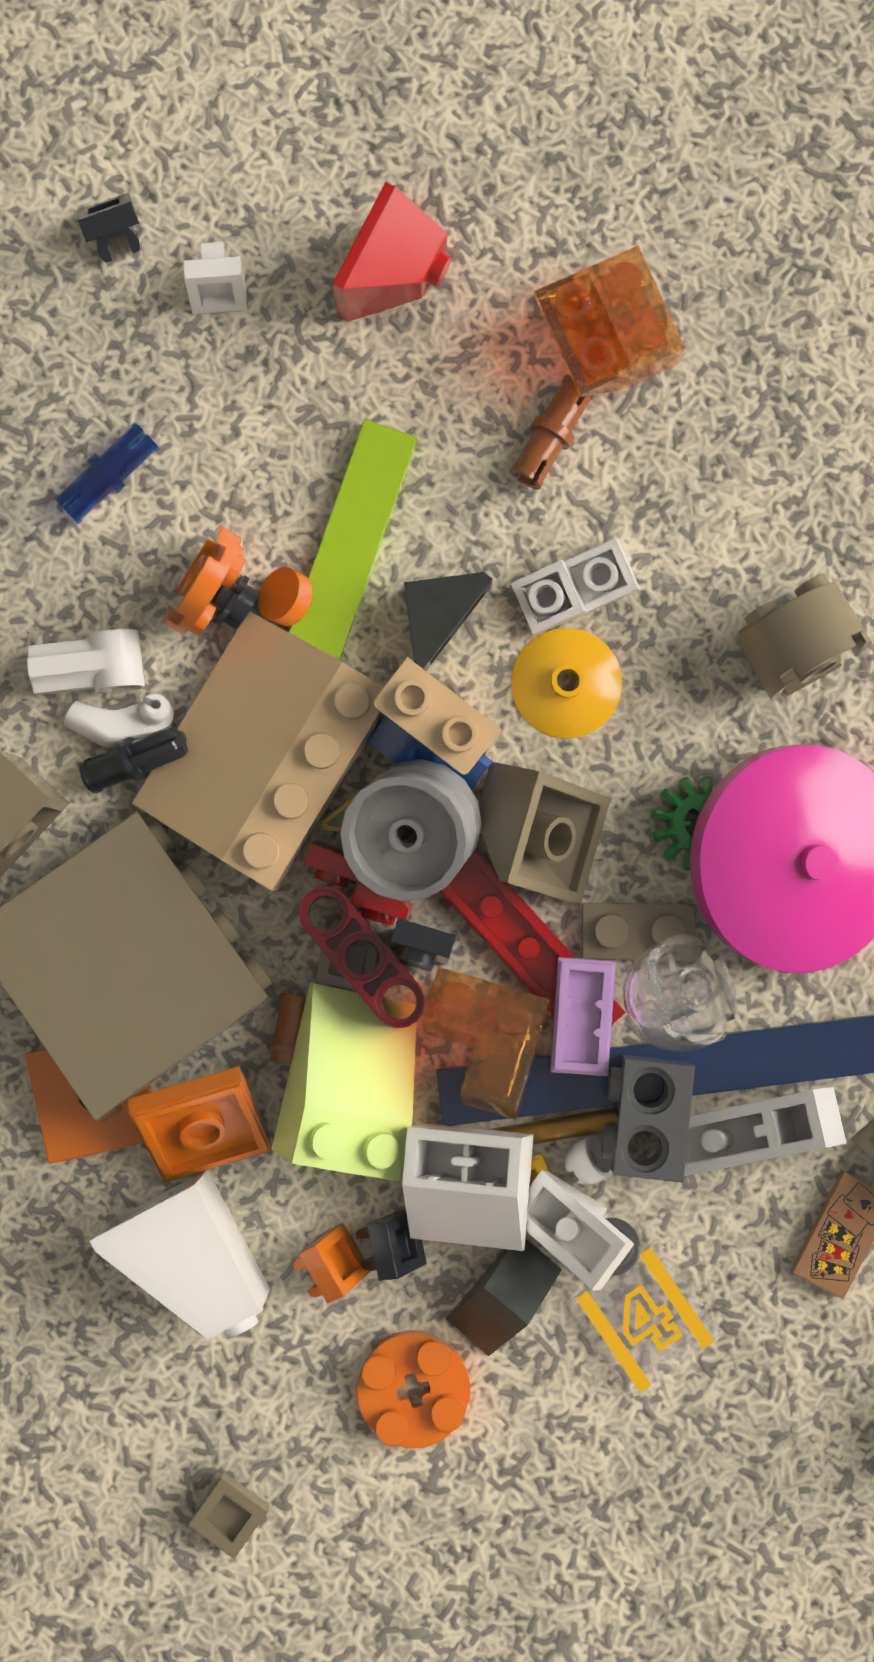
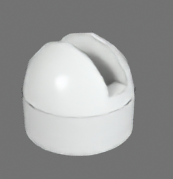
[564,1135,613,1186]

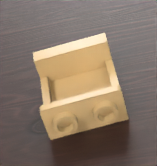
[373,657,502,775]

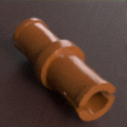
[509,375,595,490]

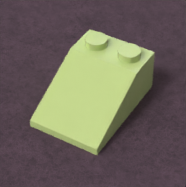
[272,982,417,1182]

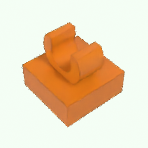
[293,1223,371,1304]

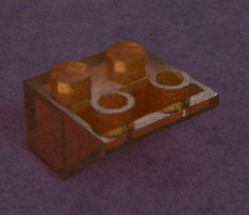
[534,245,685,397]

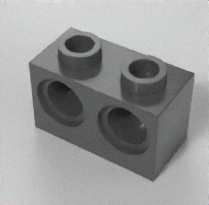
[601,1054,695,1183]

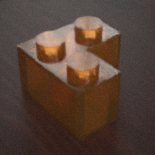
[422,967,549,1120]

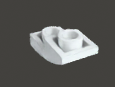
[511,538,640,635]

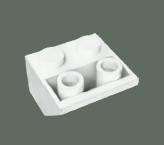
[402,1123,534,1251]

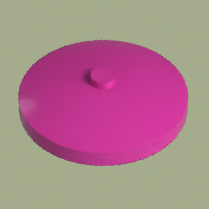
[690,744,874,973]

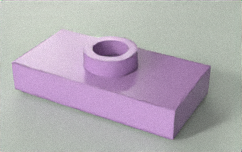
[550,957,616,1076]

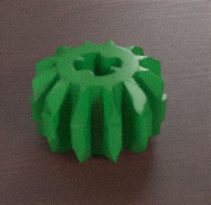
[649,776,714,871]

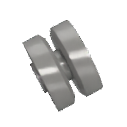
[340,759,482,901]

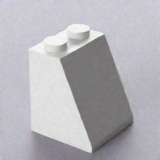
[89,1170,270,1340]

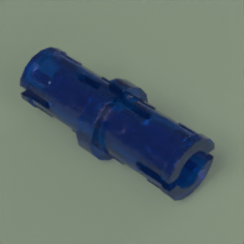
[54,422,160,524]

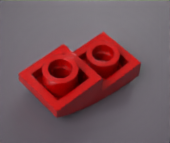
[303,840,413,925]

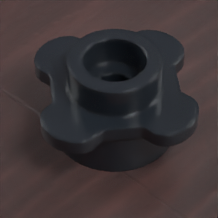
[211,575,259,630]

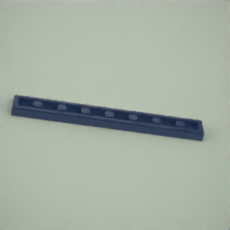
[436,1014,874,1126]

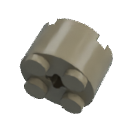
[737,573,872,701]

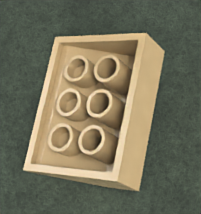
[132,611,384,891]

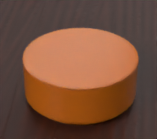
[258,567,312,627]

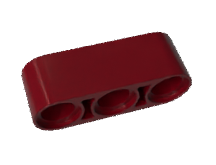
[299,886,426,1028]

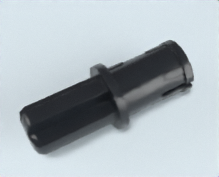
[79,726,188,794]

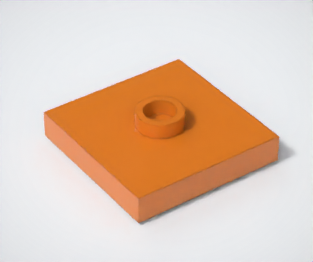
[25,1049,151,1164]
[128,1066,272,1183]

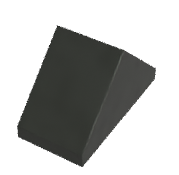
[404,572,492,671]
[446,1238,562,1356]

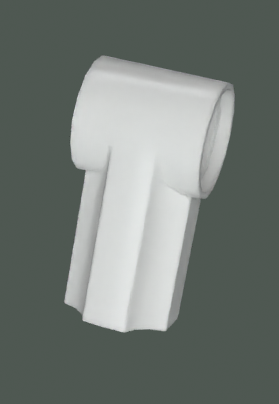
[27,629,145,695]

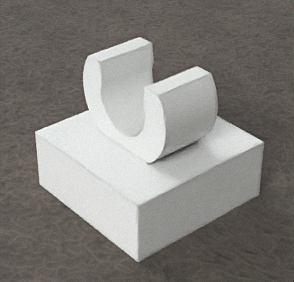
[184,242,248,314]

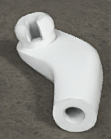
[64,693,174,749]

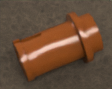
[266,993,306,1064]

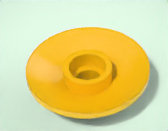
[511,628,622,739]

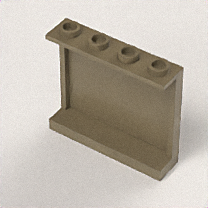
[0,812,273,1122]

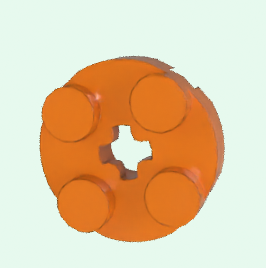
[163,525,246,637]
[357,1330,470,1448]

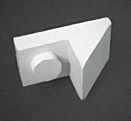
[526,1170,634,1290]

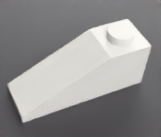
[656,1087,846,1176]

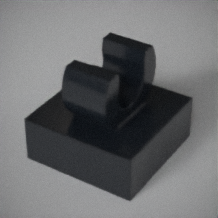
[77,192,140,263]
[355,1210,427,1281]

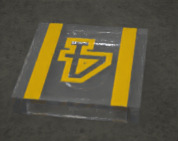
[565,1238,724,1399]

